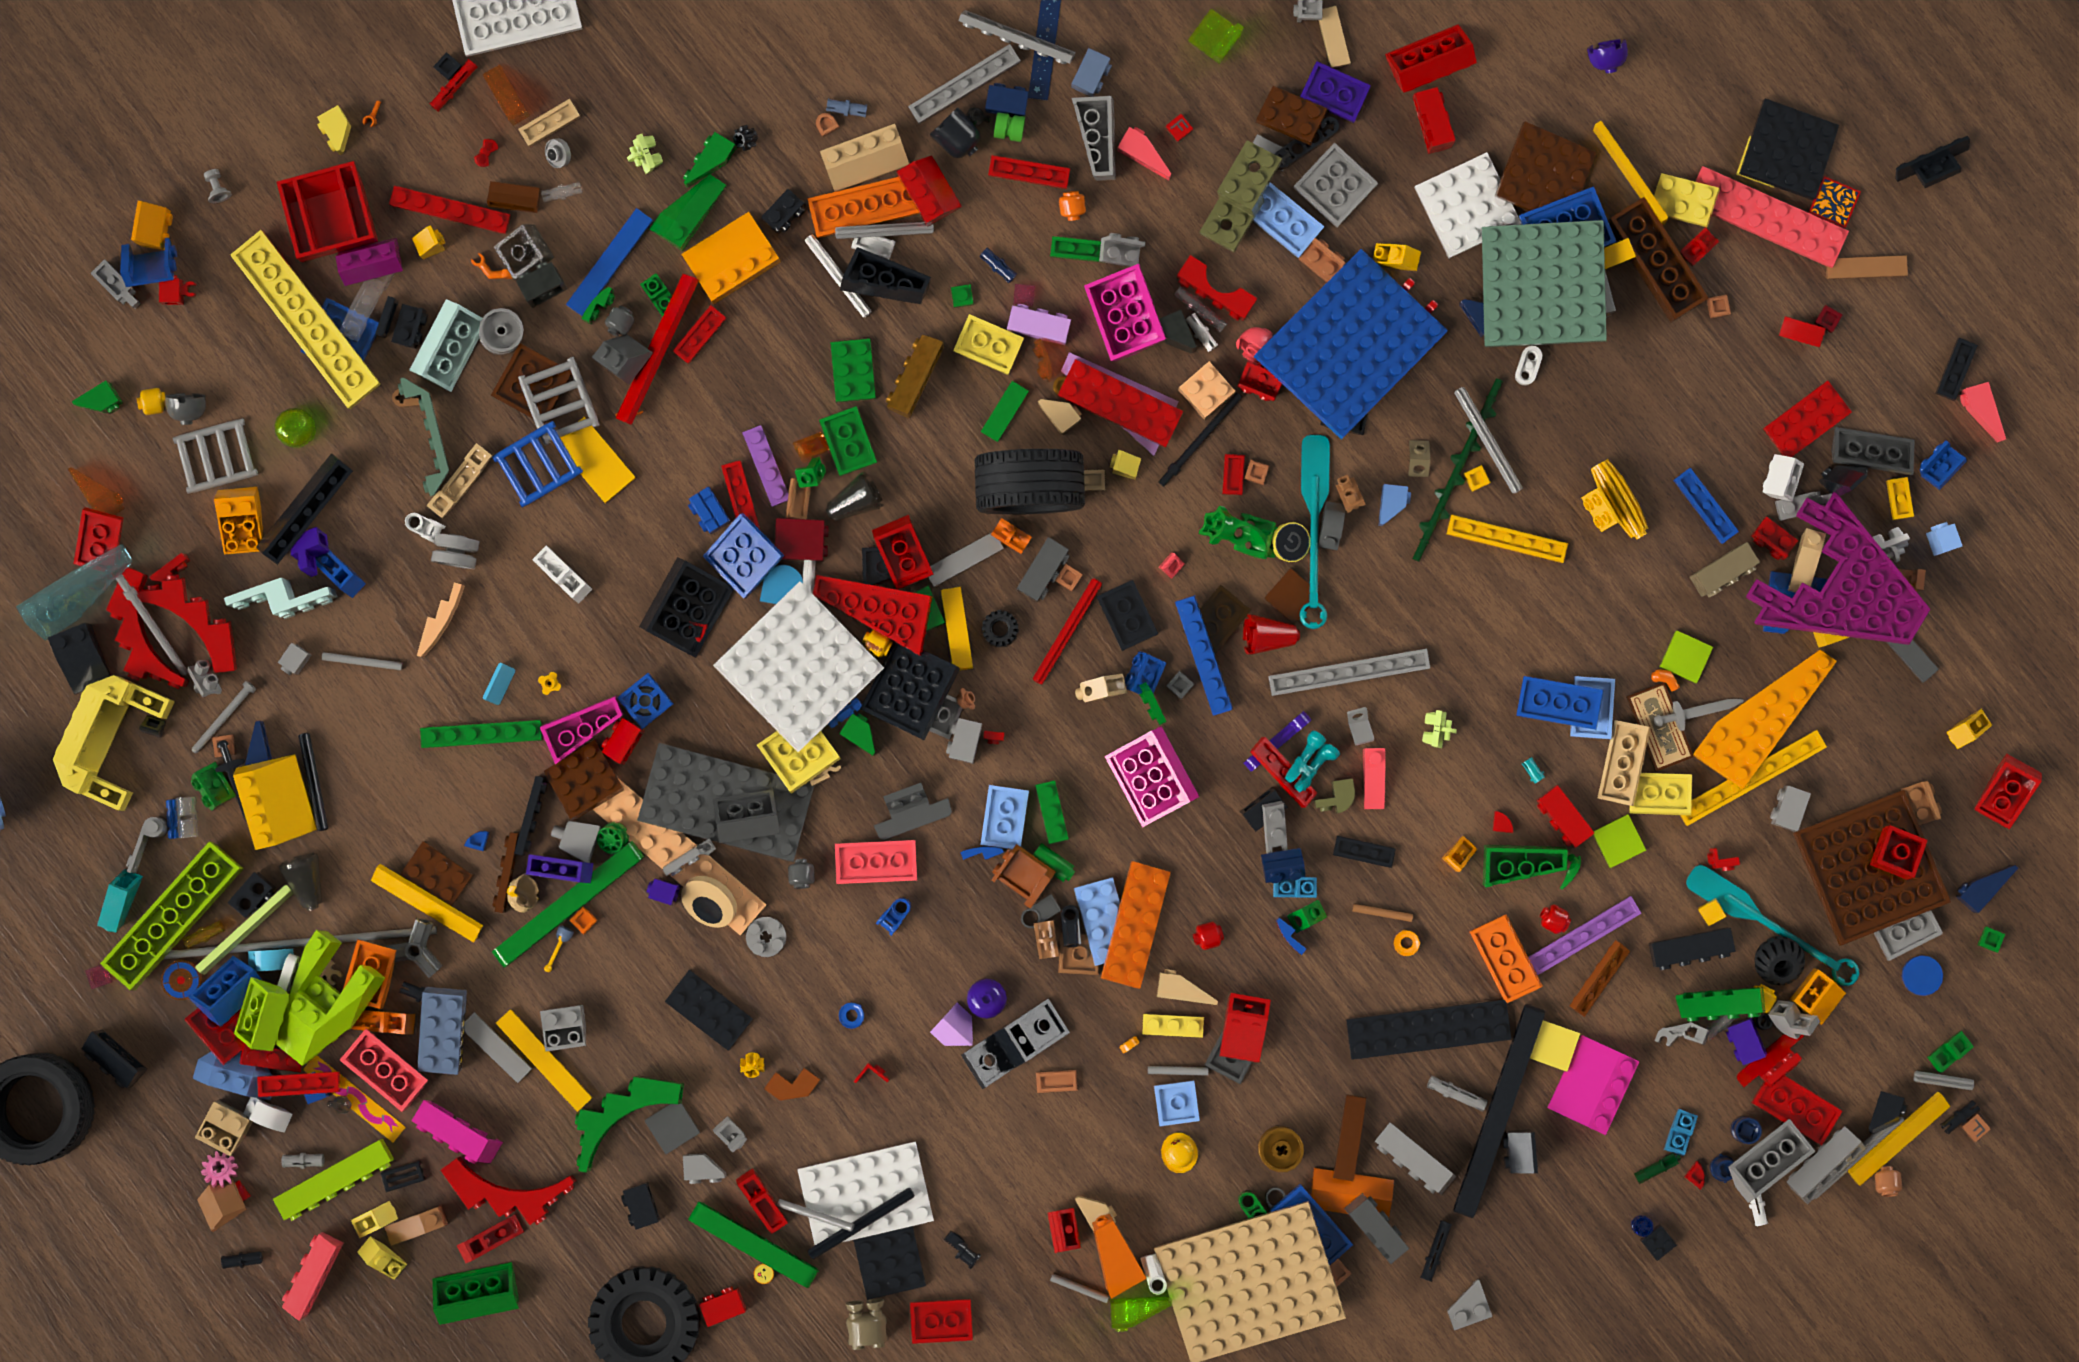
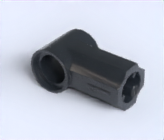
[1061,905,1081,948]

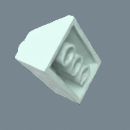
[410,299,483,392]

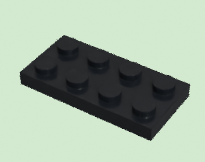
[665,970,753,1051]

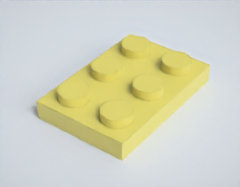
[1654,173,1720,227]
[953,314,1024,375]
[1630,773,1692,816]

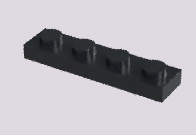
[514,776,548,856]

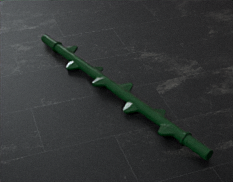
[1412,378,1503,562]

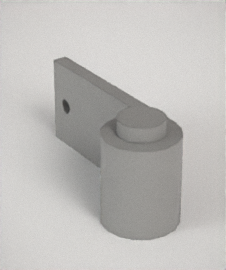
[126,817,168,873]

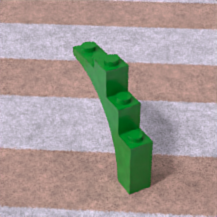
[575,1076,684,1172]

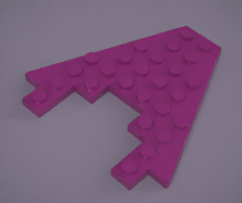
[1746,492,1930,645]

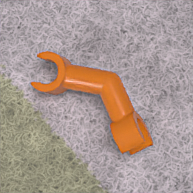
[471,253,514,279]

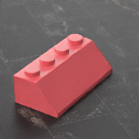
[340,1029,428,1112]
[282,1232,344,1321]

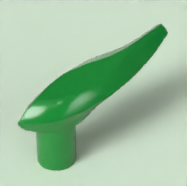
[1560,854,1581,890]

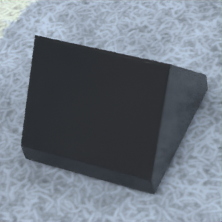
[139,715,166,738]

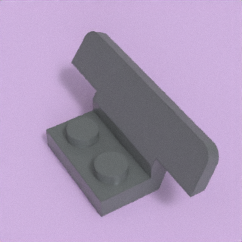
[874,783,952,840]

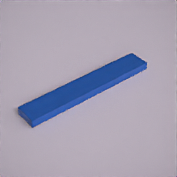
[566,208,653,316]

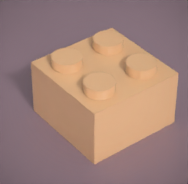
[1178,361,1236,420]

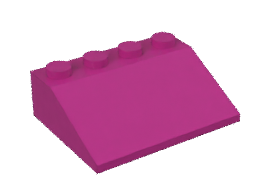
[1084,264,1166,361]
[1105,726,1199,827]
[1547,1035,1639,1135]

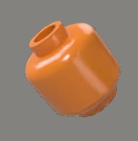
[1059,191,1086,221]

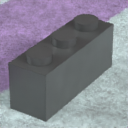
[1017,537,1070,602]

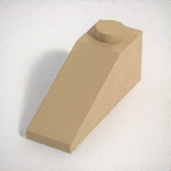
[1788,528,1826,593]
[1157,969,1218,1005]

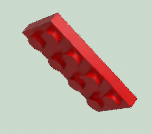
[1763,381,1852,457]
[1751,1076,1842,1145]

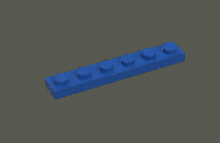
[1175,595,1233,716]

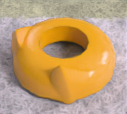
[1394,930,1420,956]

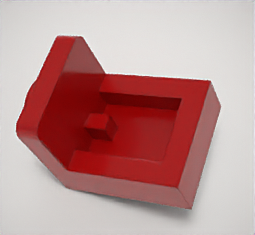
[1707,848,1740,871]

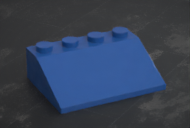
[1519,187,1616,248]

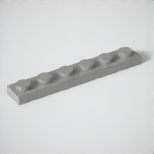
[959,10,1076,64]
[908,44,1021,124]

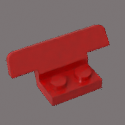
[1737,1034,1804,1088]

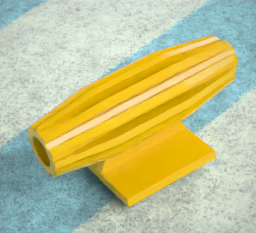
[1581,459,1648,540]

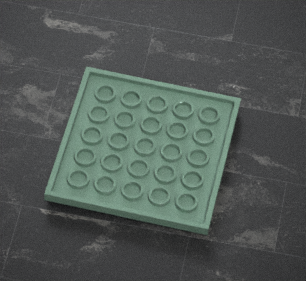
[1482,220,1607,347]

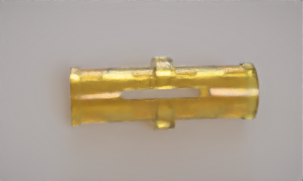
[182,920,225,949]

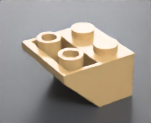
[195,1100,253,1156]

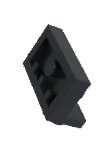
[761,189,806,234]
[391,304,428,349]

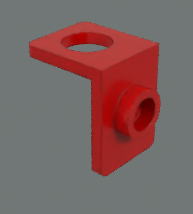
[854,1063,890,1083]

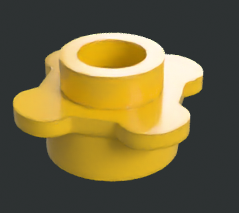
[538,672,561,695]

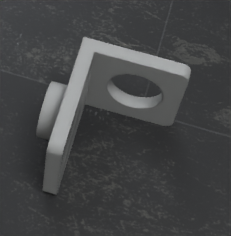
[1347,707,1374,745]

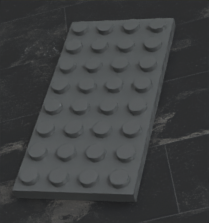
[637,743,814,862]

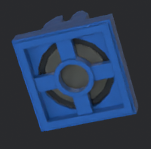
[617,673,674,729]

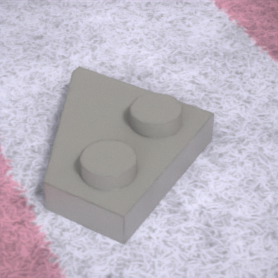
[1447,1279,1493,1330]

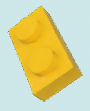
[1886,477,1914,520]

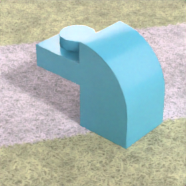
[248,949,294,971]

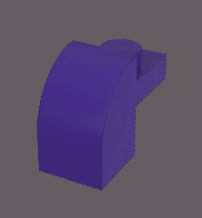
[291,527,329,577]

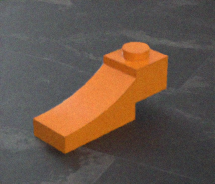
[351,1010,415,1034]

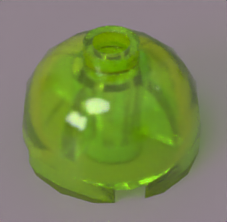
[274,408,316,448]

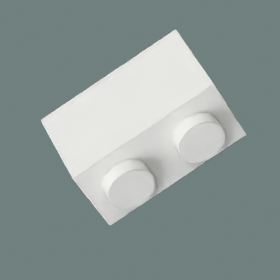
[1763,454,1804,502]

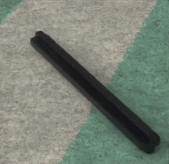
[808,1188,915,1259]

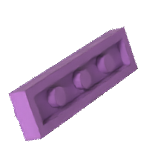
[742,425,789,507]

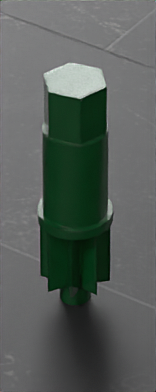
[1634,1153,1681,1184]

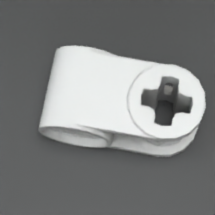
[405,513,446,543]

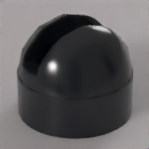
[1755,1013,1773,1030]

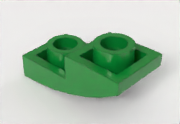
[640,273,672,317]
[581,287,615,324]

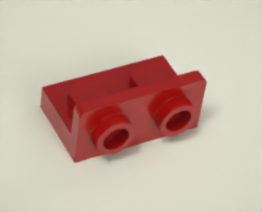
[1751,516,1798,560]

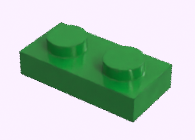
[1139,682,1167,725]

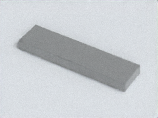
[929,533,1004,587]
[464,1012,532,1083]

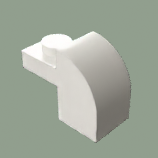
[243,1097,293,1133]

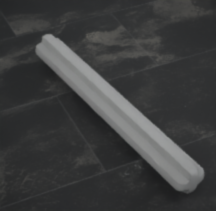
[835,222,934,239]

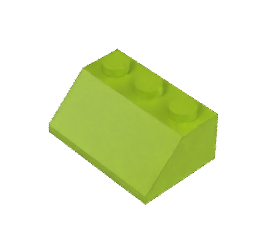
[234,977,290,1051]

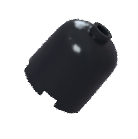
[930,107,981,158]

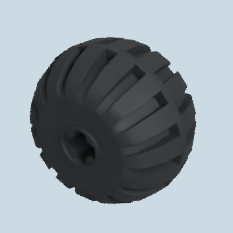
[1754,936,1805,986]

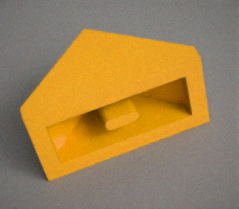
[1442,836,1477,872]

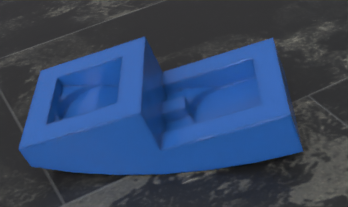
[960,847,1004,860]
[1276,917,1306,955]

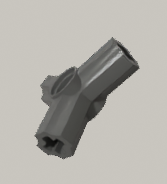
[384,918,443,978]

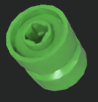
[994,112,1026,142]

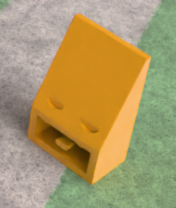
[214,487,263,555]

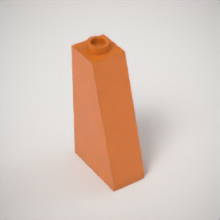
[1092,1213,1147,1299]

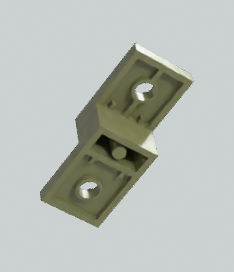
[1199,140,1282,253]

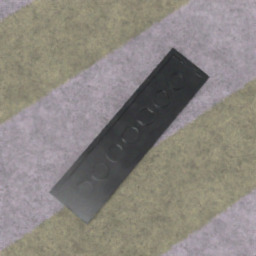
[1346,1000,1512,1060]

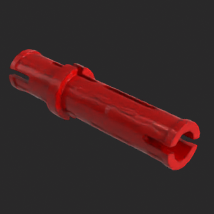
[429,59,478,112]

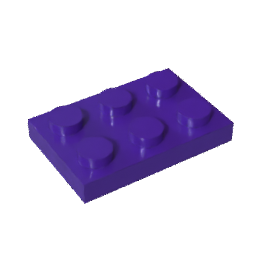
[1300,61,1371,123]

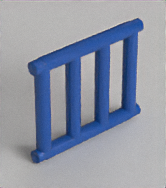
[492,421,583,507]

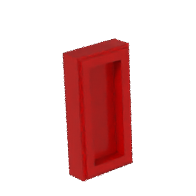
[1222,454,1245,496]

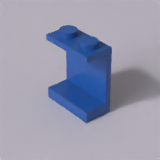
[120,238,177,287]

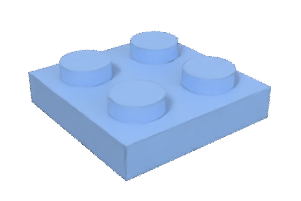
[1154,1080,1200,1126]

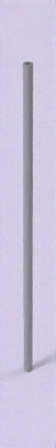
[164,926,437,959]

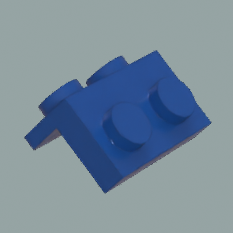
[1919,440,1967,490]

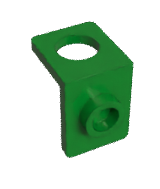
[1287,900,1327,933]

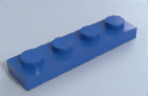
[1673,468,1739,544]

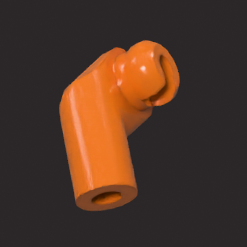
[1651,669,1680,692]

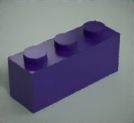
[526,854,594,883]

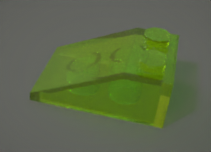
[1110,1296,1172,1332]

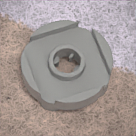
[746,917,787,957]

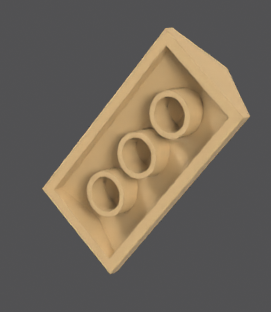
[1598,720,1651,806]

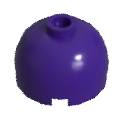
[1587,39,1628,73]
[967,978,1007,1019]

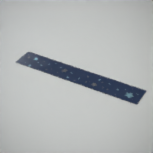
[1028,0,1061,100]

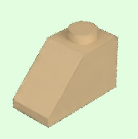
[1038,399,1082,435]
[1075,1195,1117,1232]

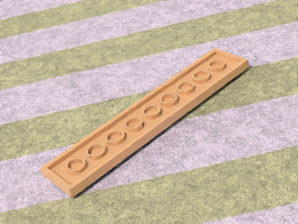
[593,777,767,935]

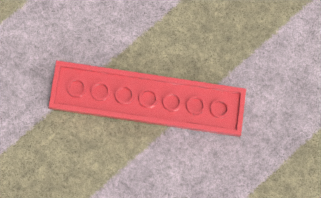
[1695,166,1849,268]

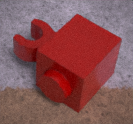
[159,275,196,305]

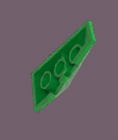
[649,174,727,251]

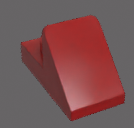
[149,553,191,582]

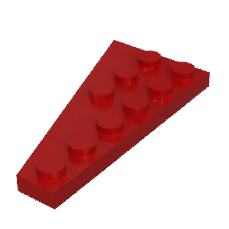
[813,575,933,656]

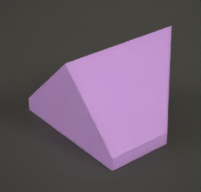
[930,1003,973,1046]

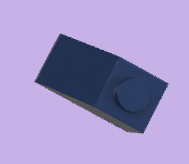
[1459,299,1484,337]

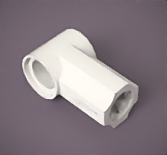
[1140,1253,1167,1295]

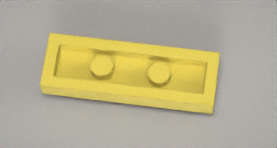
[1142,1014,1204,1038]

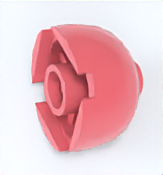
[1236,327,1273,365]

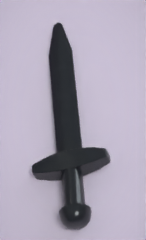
[215,740,247,822]

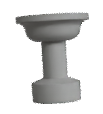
[204,169,232,203]

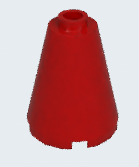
[1243,615,1300,655]

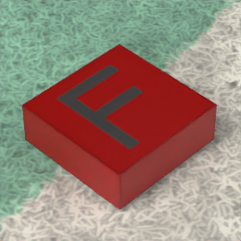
[1165,114,1193,142]

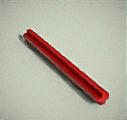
[1033,578,1102,685]

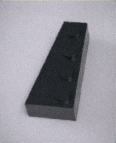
[840,247,931,304]

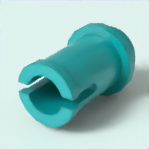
[1521,757,1545,783]

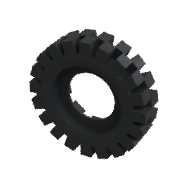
[588,1266,700,1362]

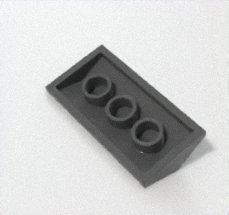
[1831,427,1915,475]

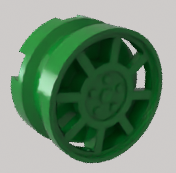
[597,821,629,854]

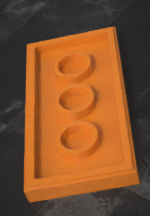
[1470,914,1543,1003]

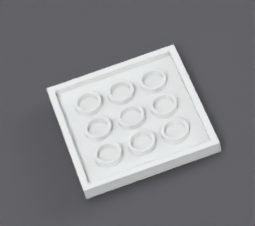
[1414,152,1521,259]

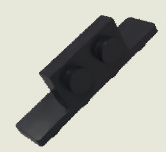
[1895,136,1970,188]

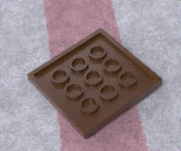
[1495,121,1596,211]

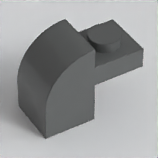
[1318,501,1345,550]

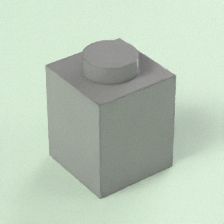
[278,643,312,675]

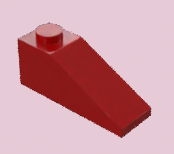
[457,1214,524,1263]

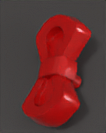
[474,138,498,167]

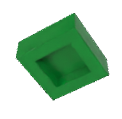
[951,284,974,308]
[1977,927,2005,953]

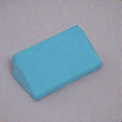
[482,663,515,705]

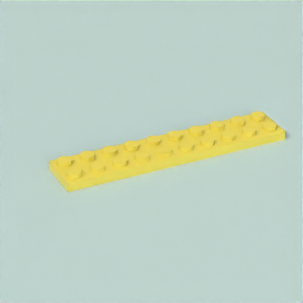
[231,230,381,409]

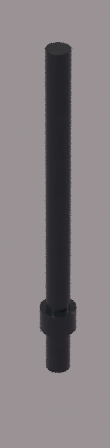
[1158,392,1242,487]

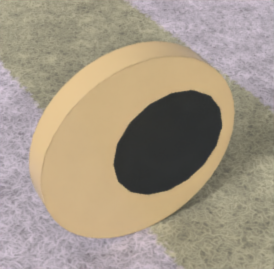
[681,876,737,928]

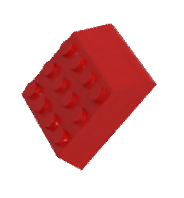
[276,161,378,262]

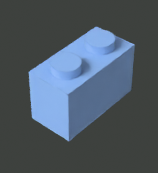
[1926,522,1962,556]

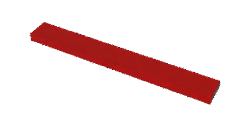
[616,274,699,425]

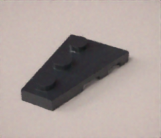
[862,547,891,585]

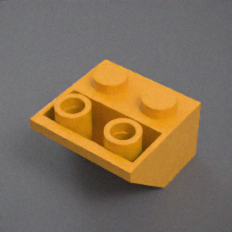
[1789,968,1846,1025]

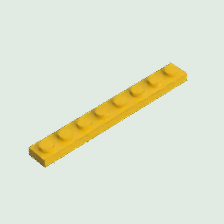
[1680,730,1827,826]

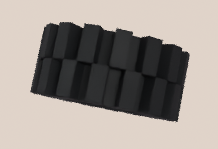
[982,610,1019,647]

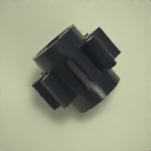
[733,125,758,151]

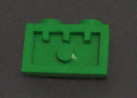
[191,762,236,811]

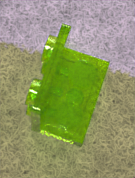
[1188,9,1244,64]

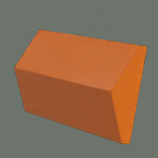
[1310,1168,1394,1217]

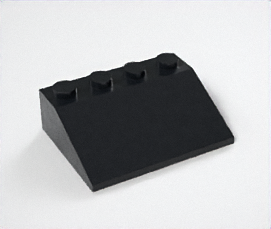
[639,557,734,658]

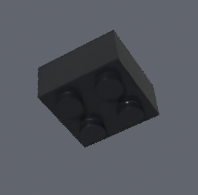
[1640,1224,1677,1261]

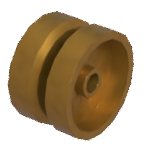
[1258,1126,1304,1172]

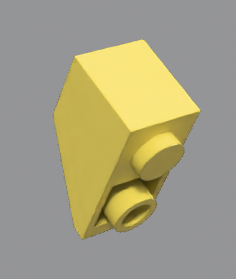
[317,105,351,155]
[1110,450,1141,480]
[357,1236,407,1280]

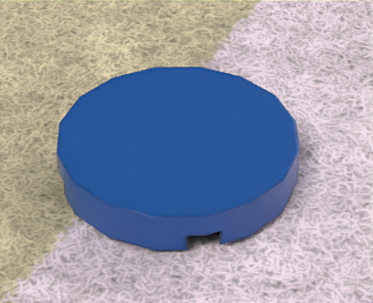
[1901,955,1943,996]

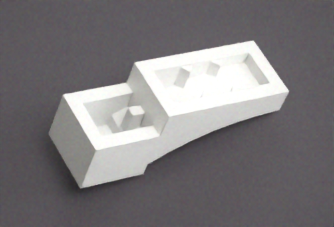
[532,546,592,604]

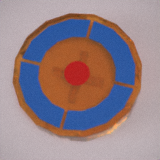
[161,960,202,1000]

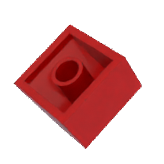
[601,718,645,765]

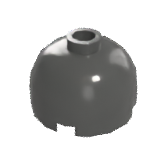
[165,393,206,425]

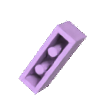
[1007,304,1071,345]

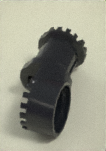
[944,1230,981,1270]

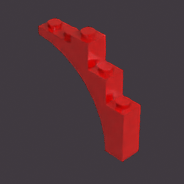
[106,566,190,689]
[122,574,237,673]
[440,1157,576,1225]

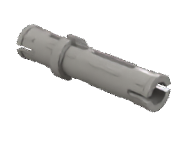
[1427,1076,1488,1112]

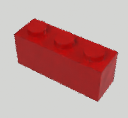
[1536,785,1595,848]

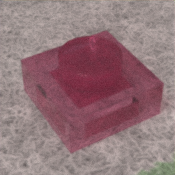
[1013,284,1035,307]
[85,965,112,989]

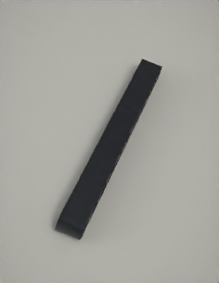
[1453,1004,1545,1218]

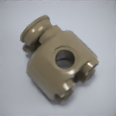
[845,1298,888,1350]

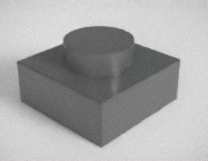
[1166,671,1194,699]

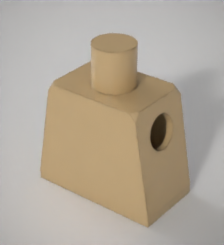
[1075,674,1127,702]

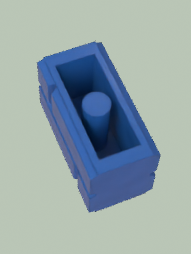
[688,487,731,534]

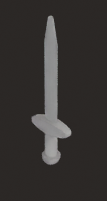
[1654,699,1744,731]

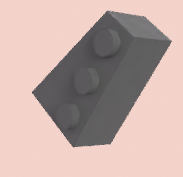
[1344,1193,1409,1264]

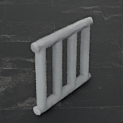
[518,357,600,446]
[172,418,258,494]

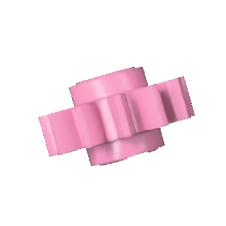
[201,1151,238,1188]

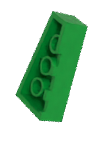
[1483,845,1568,888]

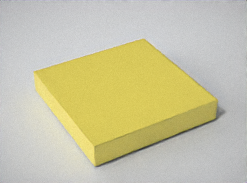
[1530,1020,1580,1072]

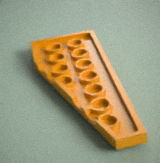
[1693,650,1837,790]

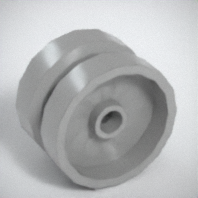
[479,308,524,355]
[431,533,480,569]

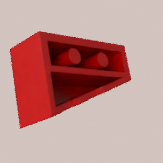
[1412,87,1456,154]

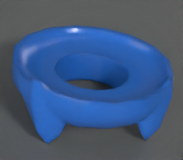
[839,1002,864,1029]

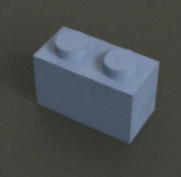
[1071,48,1112,97]

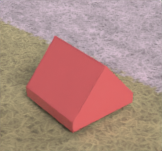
[1159,552,1185,579]

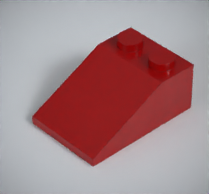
[872,515,934,590]
[1974,753,2042,830]

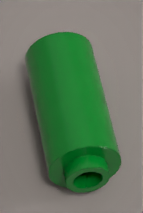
[1033,843,1076,882]

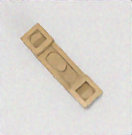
[427,443,492,518]

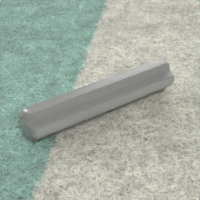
[1913,1071,1974,1090]

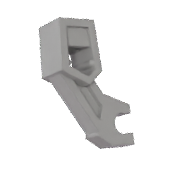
[1655,1022,1710,1047]

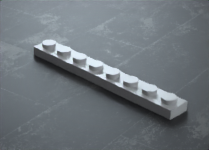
[1268,649,1430,696]

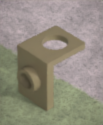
[1408,440,1430,477]

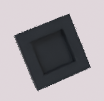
[433,52,462,81]

